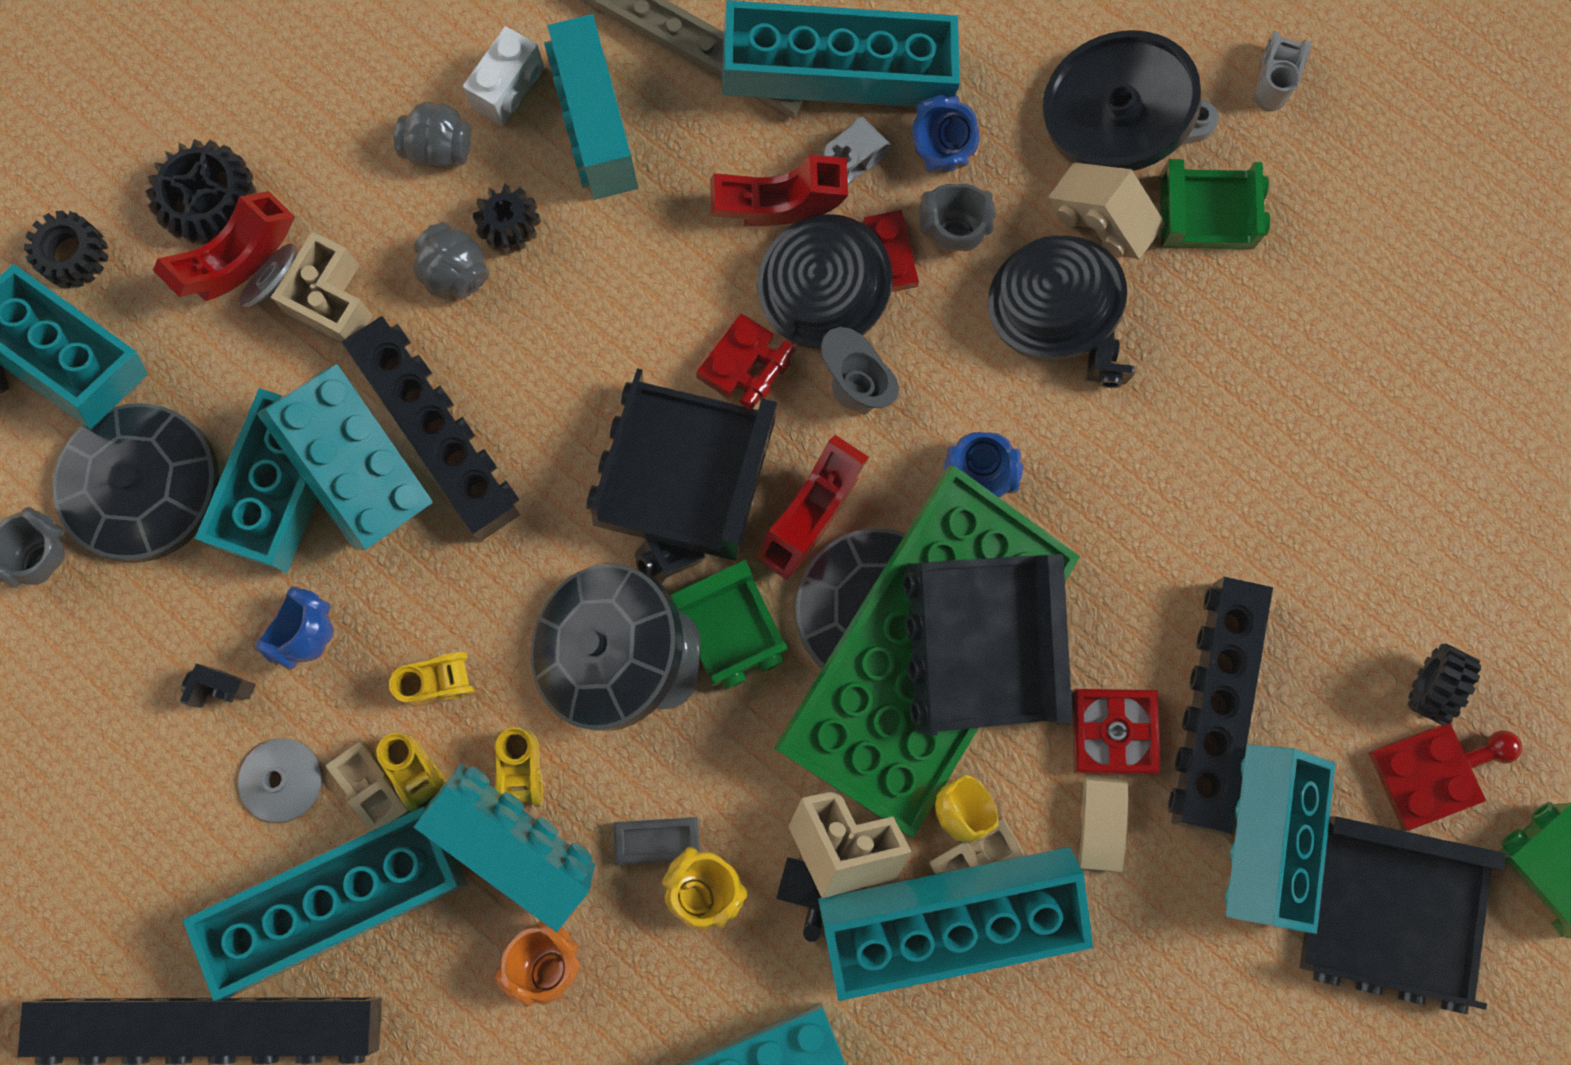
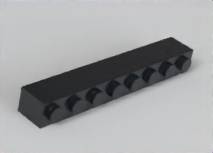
[17,997,382,1065]

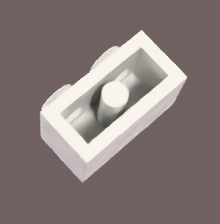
[462,26,544,126]

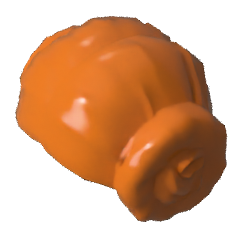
[495,921,579,1007]

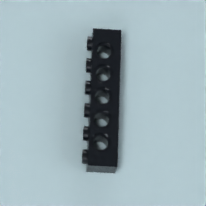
[342,316,520,542]
[1168,576,1273,834]

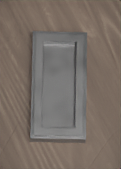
[614,817,700,865]

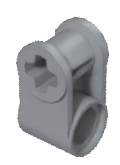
[1254,31,1311,111]
[823,117,891,185]

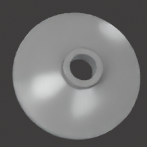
[240,243,297,307]
[238,739,323,822]

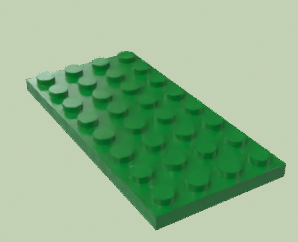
[773,465,1080,838]

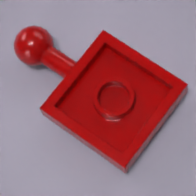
[1368,723,1523,831]

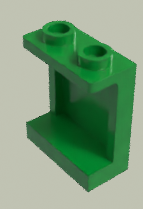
[1159,159,1270,249]
[671,560,788,690]
[1498,802,1571,938]

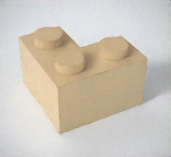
[1048,163,1166,259]
[271,231,373,343]
[788,790,911,898]

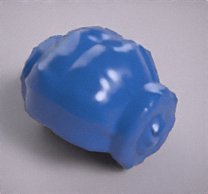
[912,95,980,173]
[944,432,1023,497]
[255,586,334,670]

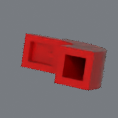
[710,154,848,226]
[153,191,295,301]
[754,435,869,580]

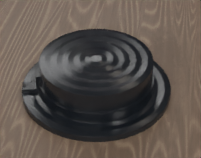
[757,214,893,349]
[988,235,1128,360]

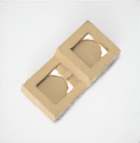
[325,739,408,832]
[1078,777,1128,872]
[929,817,1025,874]

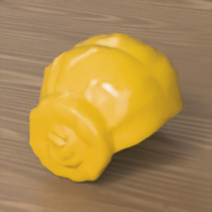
[662,846,748,930]

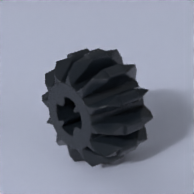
[472,183,541,254]

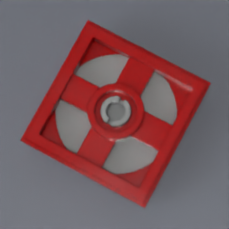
[1072,689,1160,774]

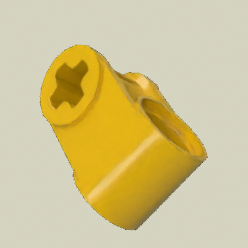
[389,652,475,706]
[495,727,543,807]
[376,733,447,812]

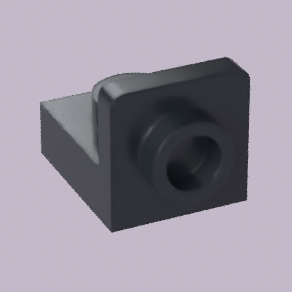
[1087,332,1135,388]
[635,539,705,584]
[180,663,256,708]

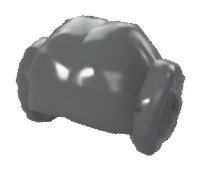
[393,102,471,166]
[919,184,996,252]
[413,222,489,300]
[0,507,65,589]

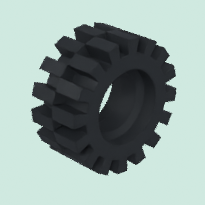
[24,210,108,288]
[1408,643,1481,726]

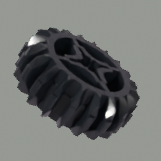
[145,139,257,244]

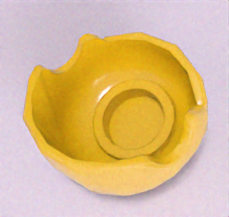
[935,775,998,843]

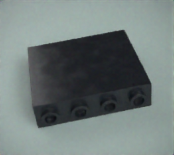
[586,368,777,561]
[903,554,1073,736]
[1299,816,1506,1015]

